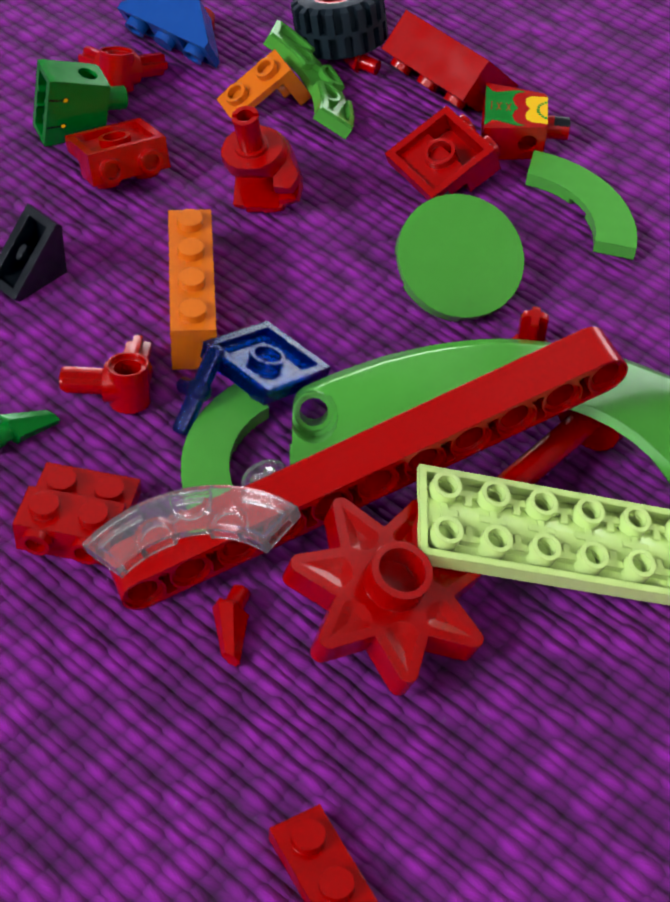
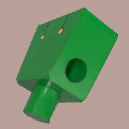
[32,59,128,147]

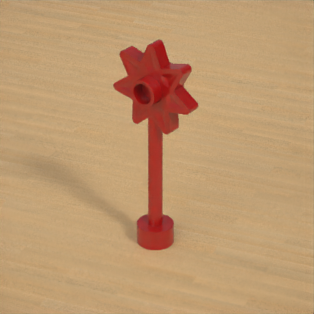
[282,410,624,696]

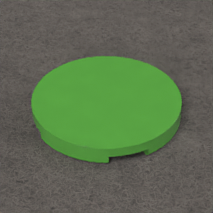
[395,194,524,322]

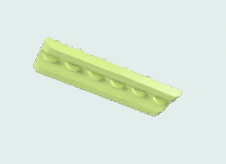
[417,463,670,606]

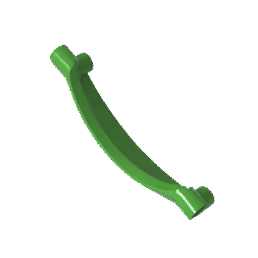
[290,338,670,484]

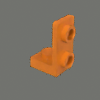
[217,49,311,118]

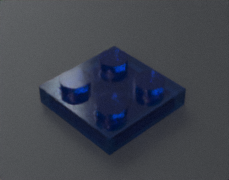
[200,320,331,406]

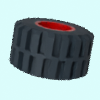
[291,0,388,60]

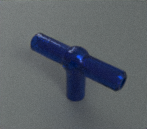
[172,345,225,436]

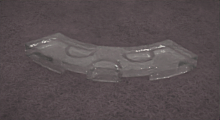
[82,485,301,578]

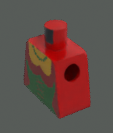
[481,83,570,160]

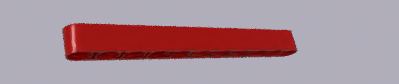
[106,327,628,610]

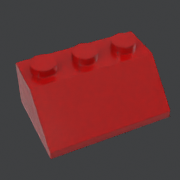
[381,10,518,112]

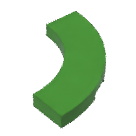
[263,20,354,140]
[525,150,637,260]
[181,380,269,513]

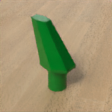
[0,410,60,449]

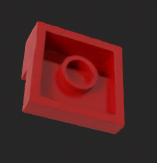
[385,105,501,200]
[65,118,171,189]
[12,462,141,566]

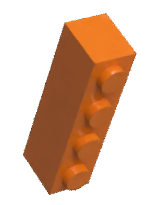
[168,209,217,370]

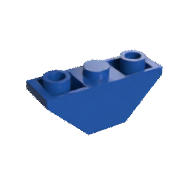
[117,0,220,68]

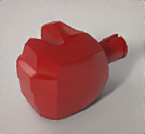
[221,106,303,213]

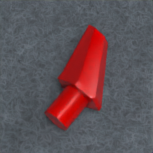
[342,53,381,75]
[212,584,251,667]

